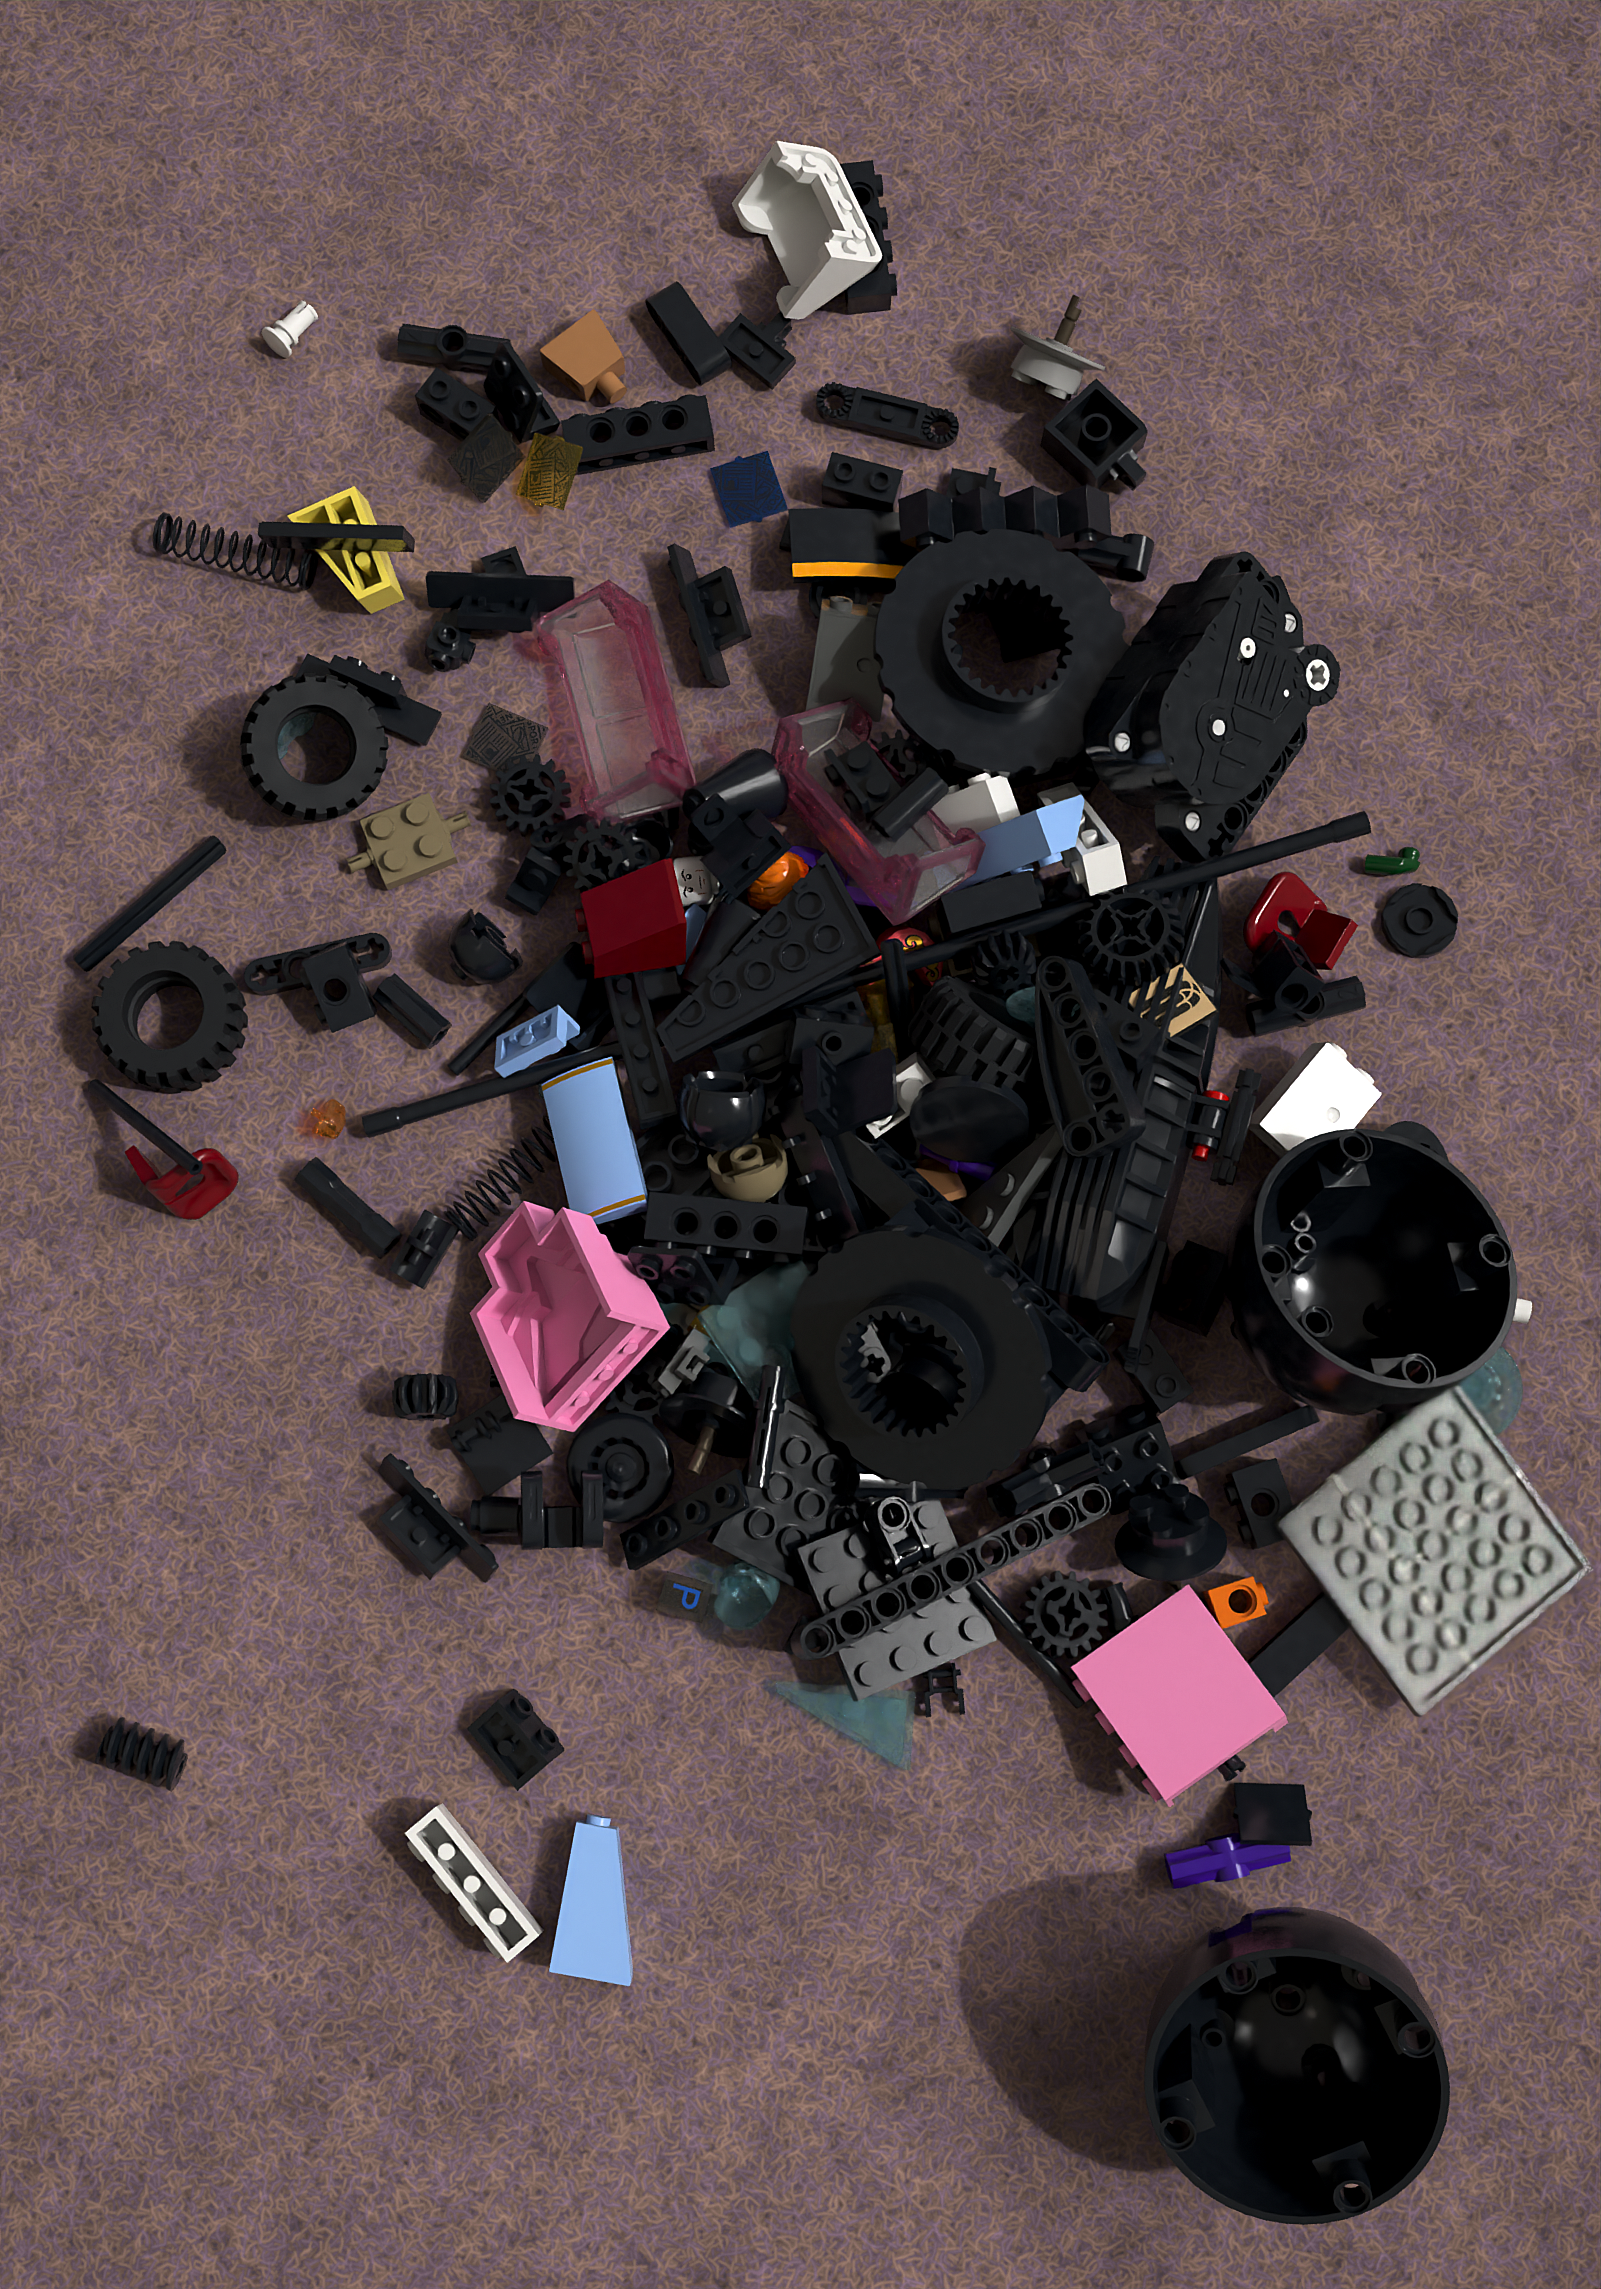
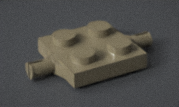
[346,793,471,890]

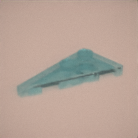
[776,1681,915,1770]

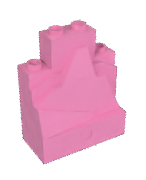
[470,1201,670,1432]

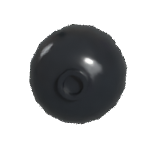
[448,909,523,985]

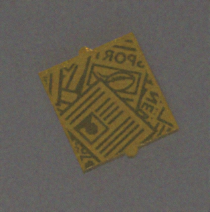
[516,433,583,511]

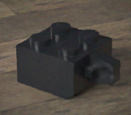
[1040,379,1148,491]

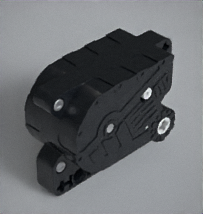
[1085,551,1341,864]

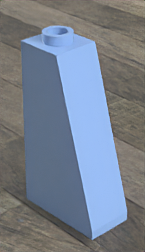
[549,1814,633,1986]

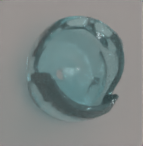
[714,1558,780,1631]

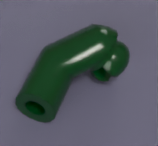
[1365,847,1420,876]

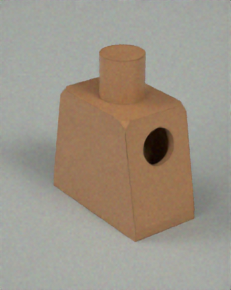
[540,309,627,404]

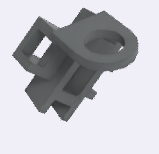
[651,1328,736,1398]

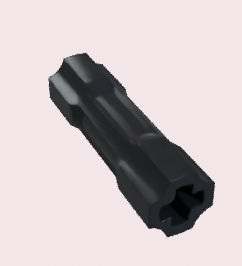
[294,1157,403,1259]

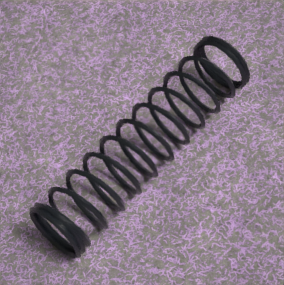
[152,512,318,590]
[444,1116,556,1241]

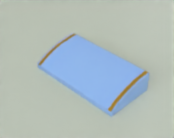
[541,1057,649,1225]

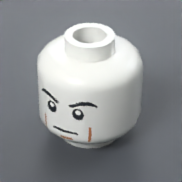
[673,856,720,907]

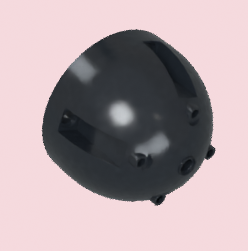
[1224,1129,1518,1416]
[1144,1907,1450,2225]

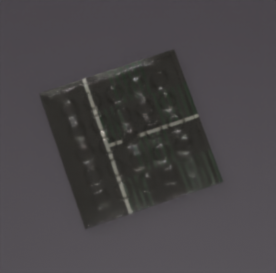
[1273,1385,1594,1717]

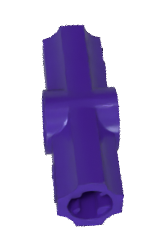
[1164,1833,1291,1889]

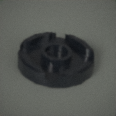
[1381,883,1458,958]

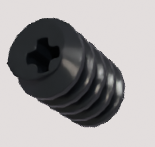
[95,1717,188,1792]

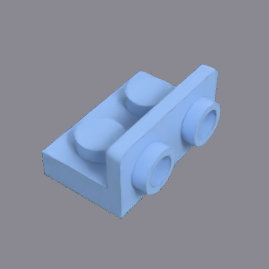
[494,1005,580,1078]

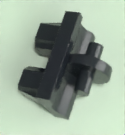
[389,1210,460,1290]

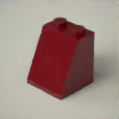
[574,858,687,978]

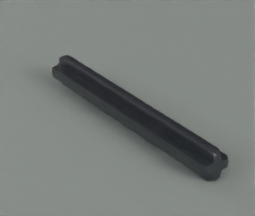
[73,835,227,972]

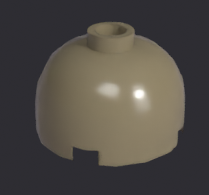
[707,1132,788,1203]

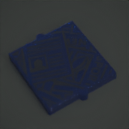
[710,451,788,528]

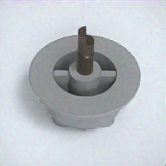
[1010,295,1106,401]

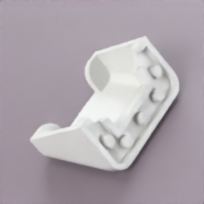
[732,141,882,319]

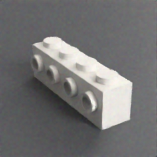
[1037,782,1127,896]
[405,1803,544,1963]

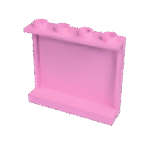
[1071,1584,1288,1808]

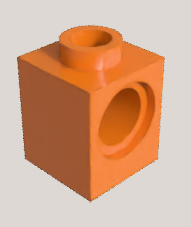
[1202,1576,1269,1629]

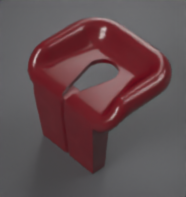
[1243,871,1358,970]
[125,1145,239,1220]

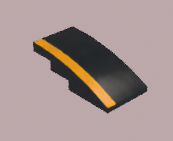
[788,508,919,593]

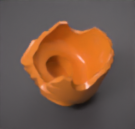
[746,851,809,912]

